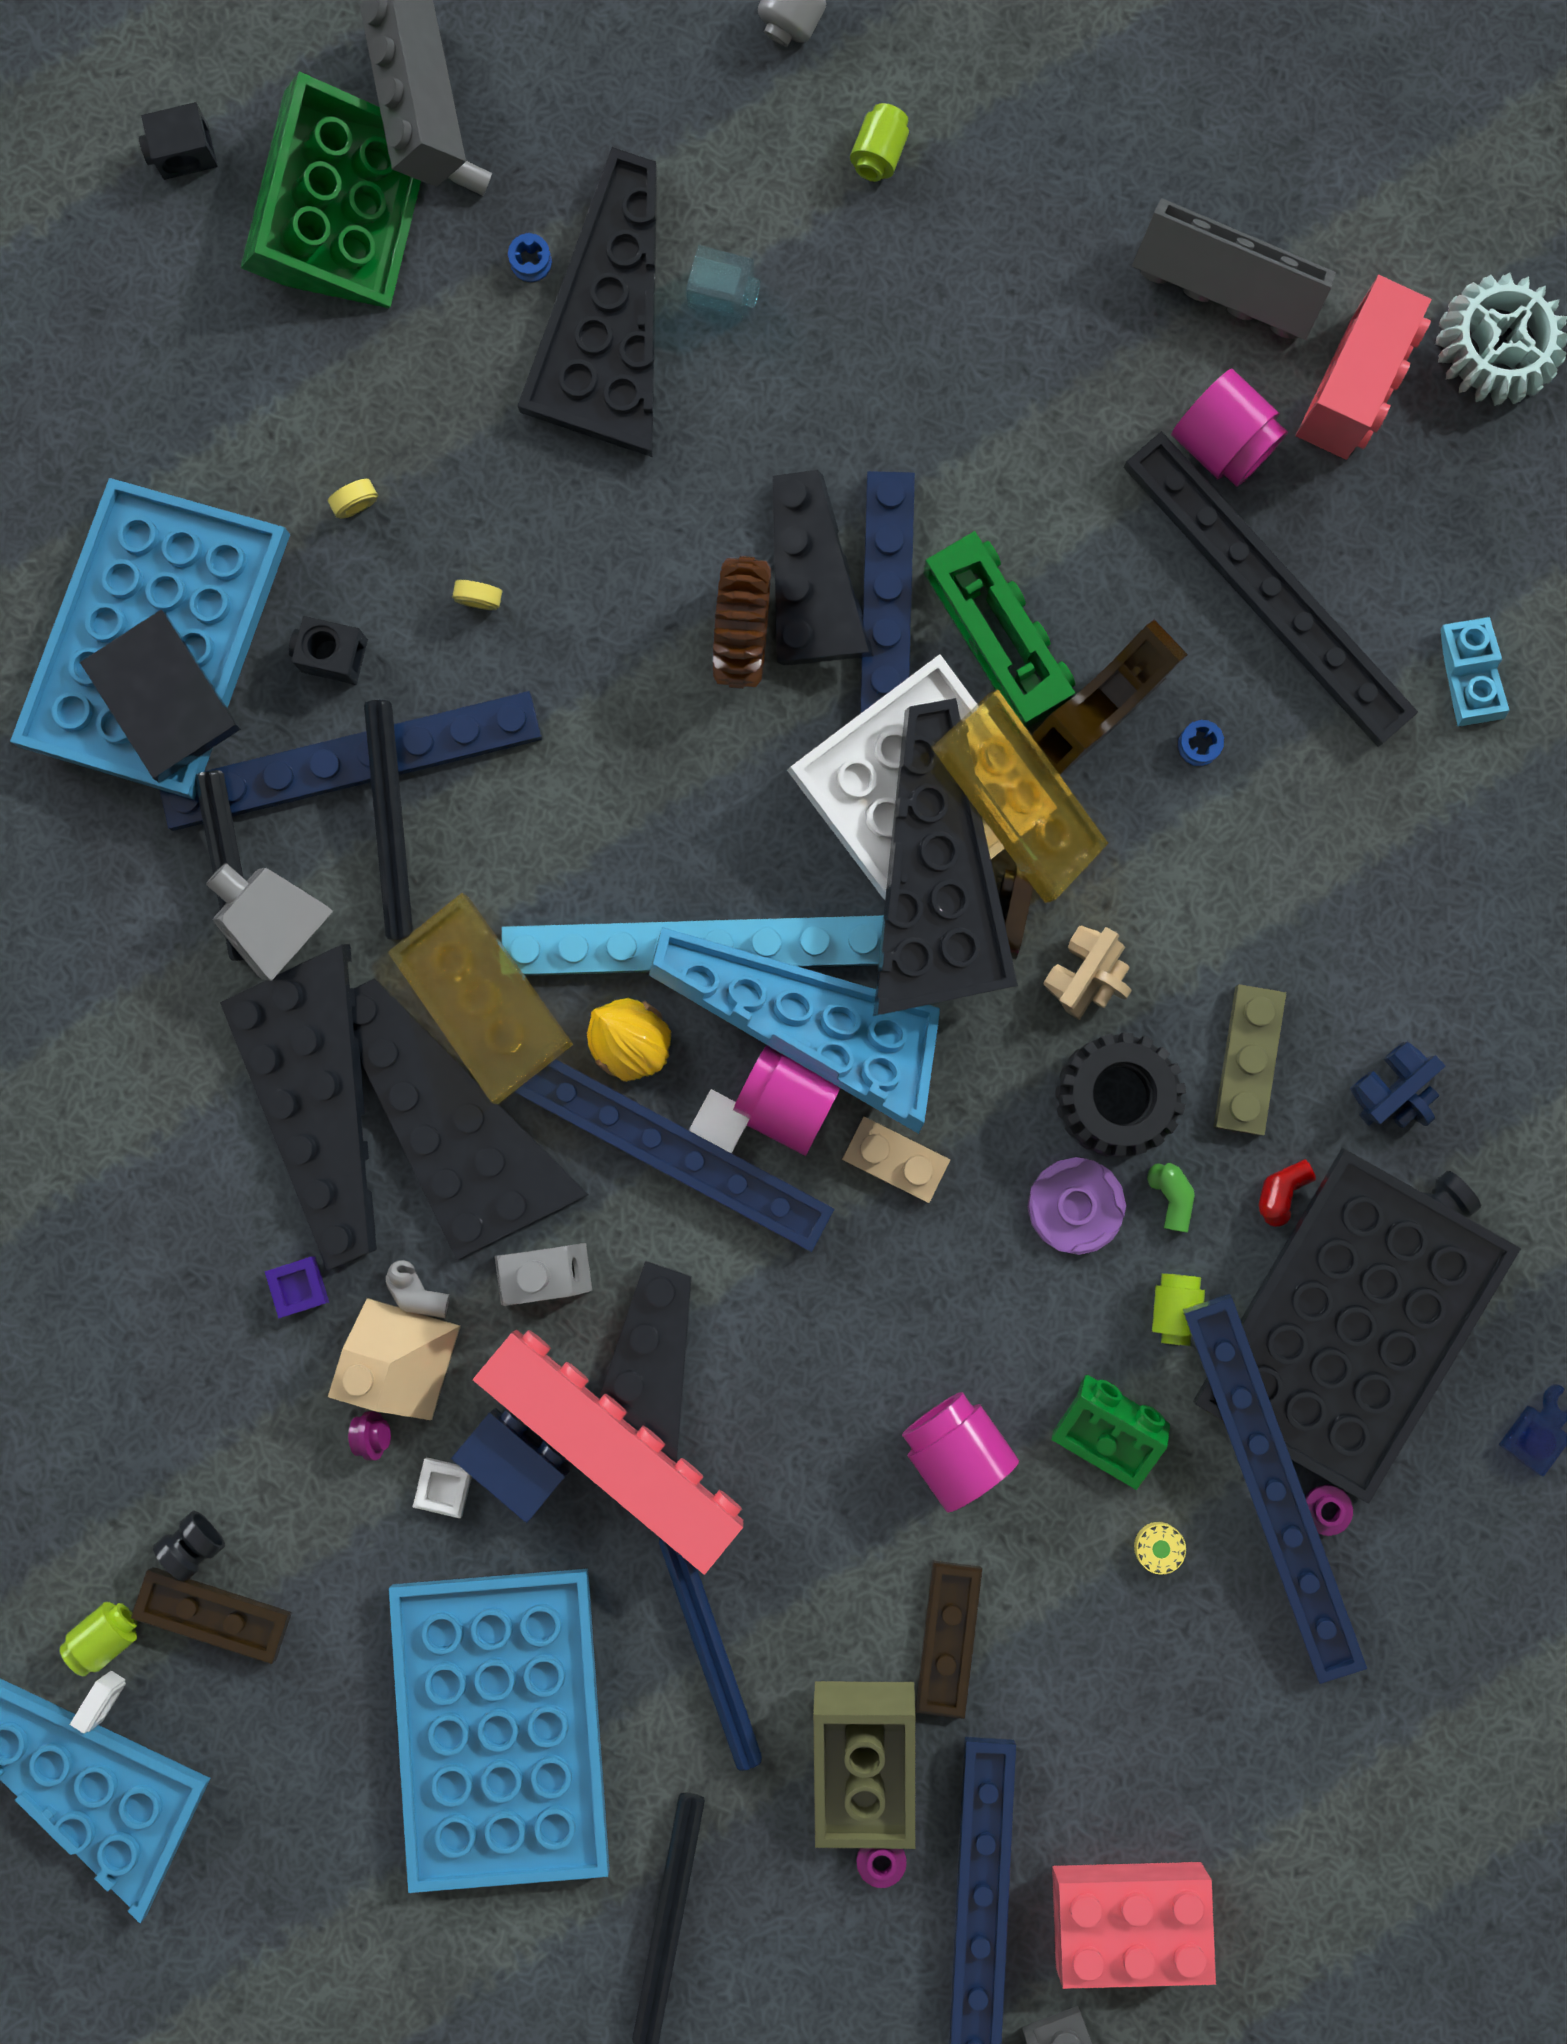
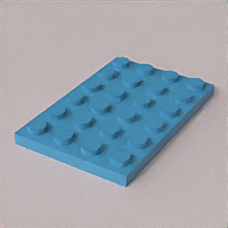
[10,478,290,800]
[389,1569,610,1893]

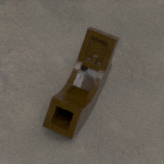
[1025,619,1188,778]

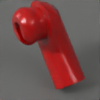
[1258,1159,1316,1227]

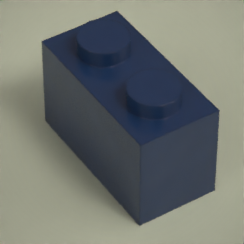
[451,1408,570,1523]

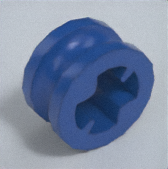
[508,233,552,282]
[1178,720,1224,766]

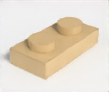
[842,1116,950,1203]

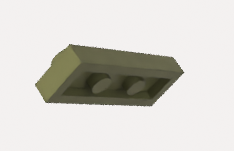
[1213,984,1287,1136]

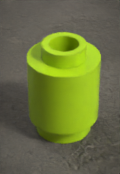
[850,103,909,182]
[1152,1273,1205,1346]
[59,1602,138,1677]

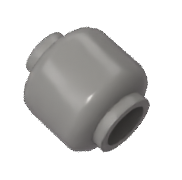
[758,0,827,47]

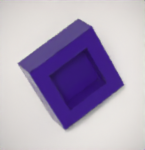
[264,1256,330,1318]

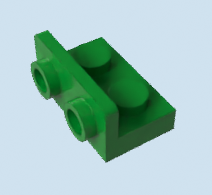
[1051,1375,1170,1490]

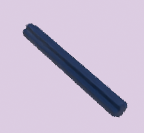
[659,1538,762,1771]

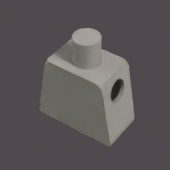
[206,863,333,981]
[495,1243,593,1306]

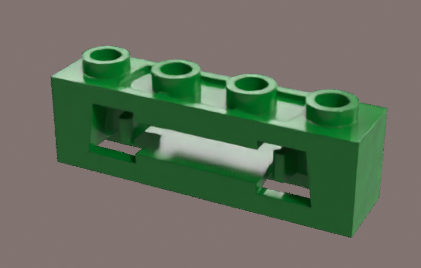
[923,531,1076,732]

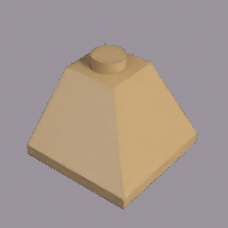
[328,1298,460,1420]

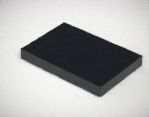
[80,609,241,783]

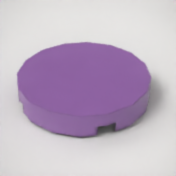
[1027,1157,1126,1255]

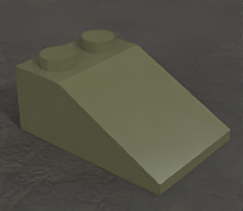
[813,1681,915,1849]

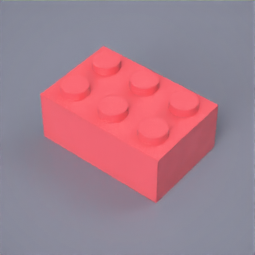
[1296,275,1432,460]
[1052,1862,1216,1989]

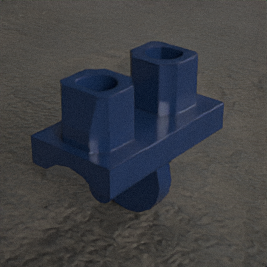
[1350,1041,1446,1128]

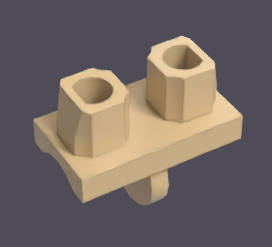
[1044,926,1132,1020]

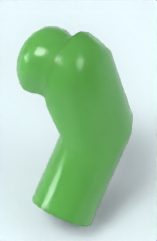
[1147,1163,1195,1233]

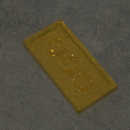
[932,689,1108,903]
[388,893,573,1105]

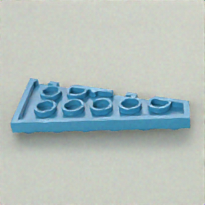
[649,927,940,1134]
[0,1679,211,1923]

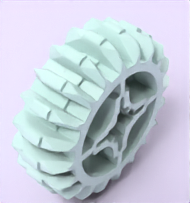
[1435,273,1567,406]

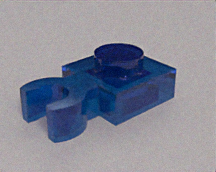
[1499,1384,1567,1477]

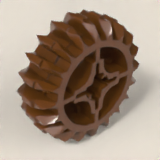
[713,556,771,689]

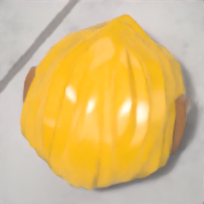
[587,998,671,1082]

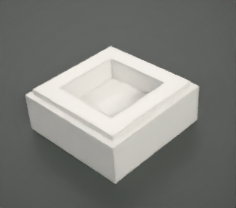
[689,1089,749,1153]
[413,1457,472,1518]
[69,1671,126,1734]

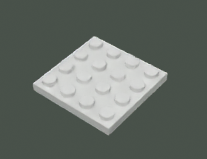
[787,654,1055,900]

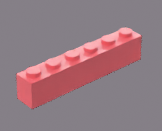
[473,1329,743,1575]

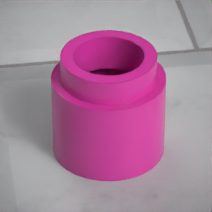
[1171,368,1288,487]
[733,1045,841,1156]
[902,1392,1019,1513]

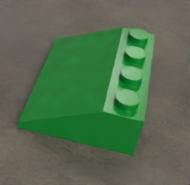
[241,71,421,308]

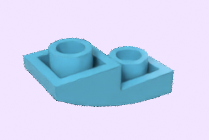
[1441,617,1510,726]

